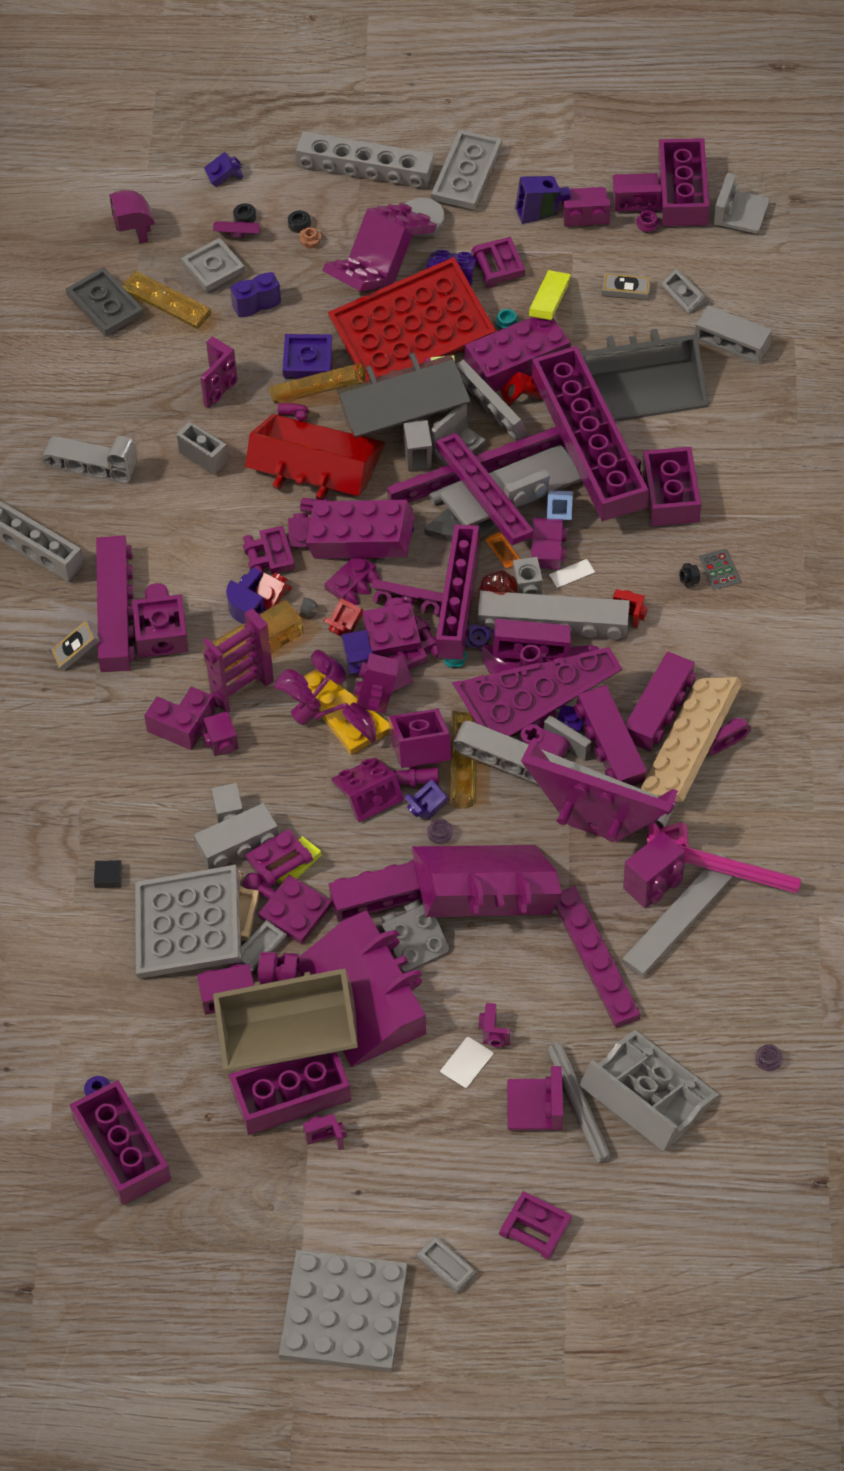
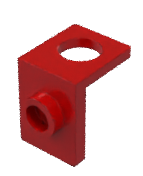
[500,372,543,406]

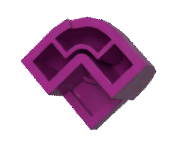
[109,190,155,243]

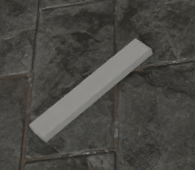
[622,853,736,978]

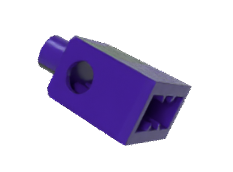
[515,176,571,224]

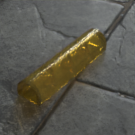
[269,363,366,404]
[450,711,477,809]

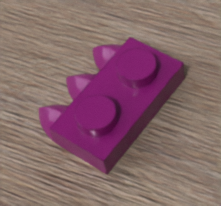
[325,558,381,605]

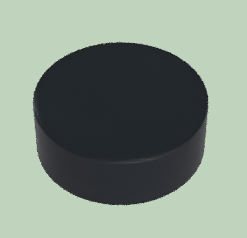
[233,203,256,223]
[288,210,311,233]

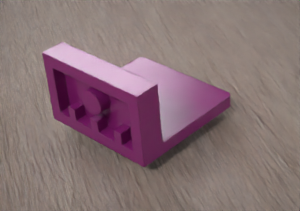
[613,173,662,212]
[200,336,238,408]
[331,758,404,822]
[507,1066,563,1131]

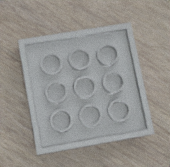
[135,865,241,979]
[279,1250,408,1373]

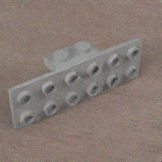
[440,445,582,525]

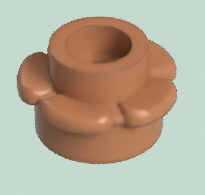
[299,227,322,249]

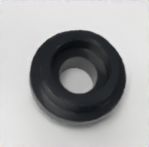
[679,563,700,588]

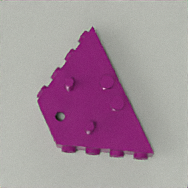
[521,741,678,842]

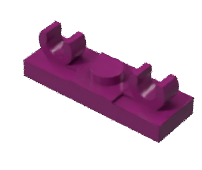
[371,579,443,616]

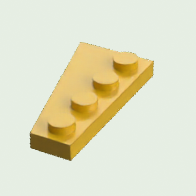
[303,669,390,755]

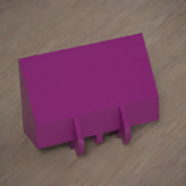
[412,845,562,917]
[299,910,427,1067]

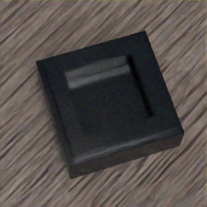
[94,860,122,888]

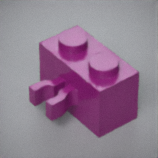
[353,653,399,714]

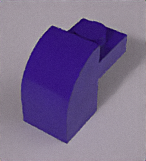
[226,567,265,625]
[341,630,373,674]

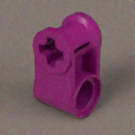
[521,724,570,758]

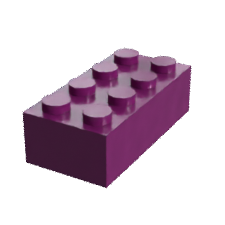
[658,138,709,226]
[465,317,571,392]
[306,500,415,559]
[229,1052,351,1135]
[69,1080,171,1205]

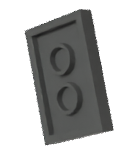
[66,267,144,337]

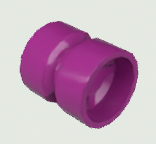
[258,951,299,984]

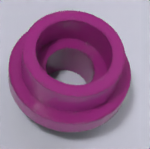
[636,210,659,232]

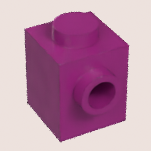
[202,711,239,756]

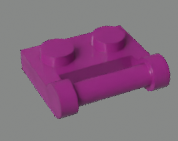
[471,237,525,288]
[245,829,313,887]
[499,1191,572,1260]

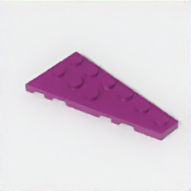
[452,647,623,737]

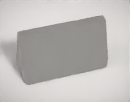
[661,268,710,314]

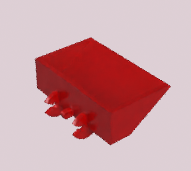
[245,414,385,500]

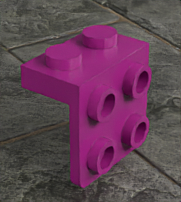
[562,187,611,227]

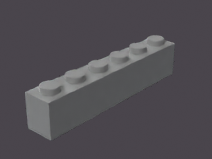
[478,591,629,640]

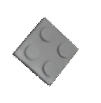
[181,238,245,293]

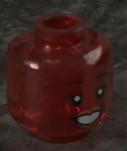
[479,571,517,595]

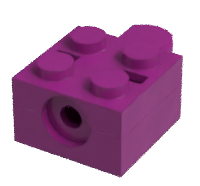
[132,583,189,658]

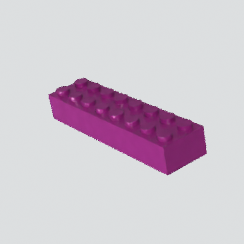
[532,346,649,522]

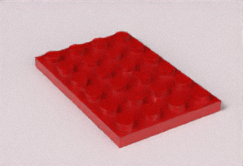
[328,257,496,381]

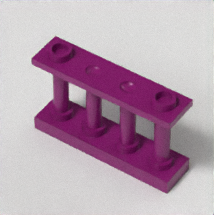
[203,608,274,712]

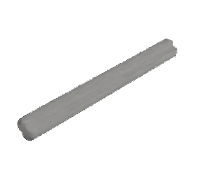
[548,1043,610,1163]

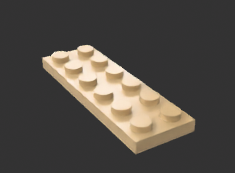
[641,677,742,802]

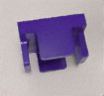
[282,334,333,389]

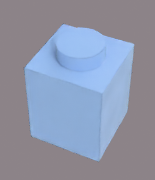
[547,490,573,520]

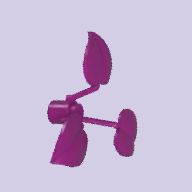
[482,645,599,729]
[274,650,376,744]

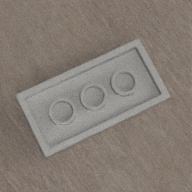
[431,130,502,210]
[456,359,529,442]

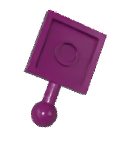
[242,873,332,945]

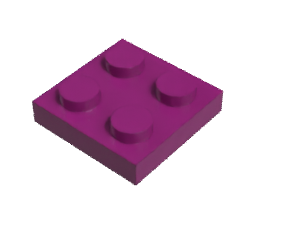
[362,602,421,656]

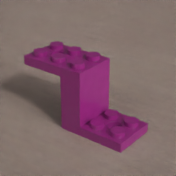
[322,203,437,291]

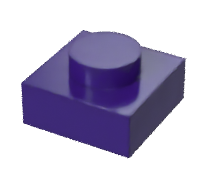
[557,705,584,734]

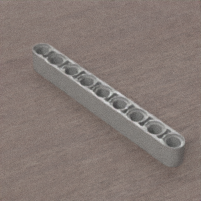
[452,721,673,829]

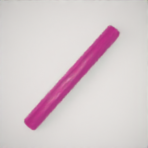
[679,845,801,893]

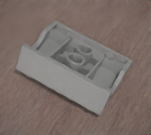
[579,1030,719,1151]

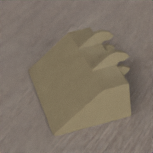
[213,968,358,1073]

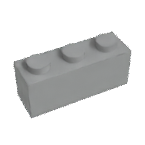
[695,305,772,364]
[194,803,278,869]

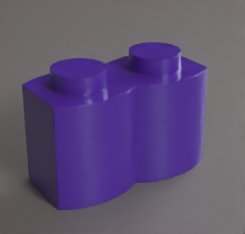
[230,272,281,317]

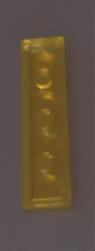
[122,270,211,329]

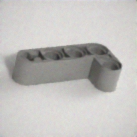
[41,436,138,483]

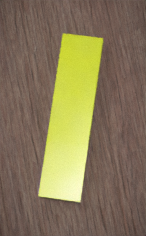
[529,270,571,320]

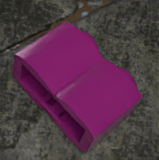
[531,518,567,570]

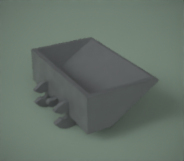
[580,328,708,422]
[337,352,471,438]

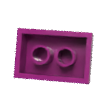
[642,447,701,526]

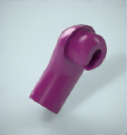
[278,403,309,422]

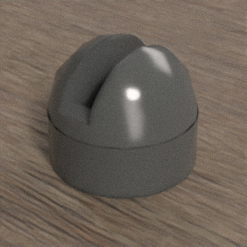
[299,597,318,618]

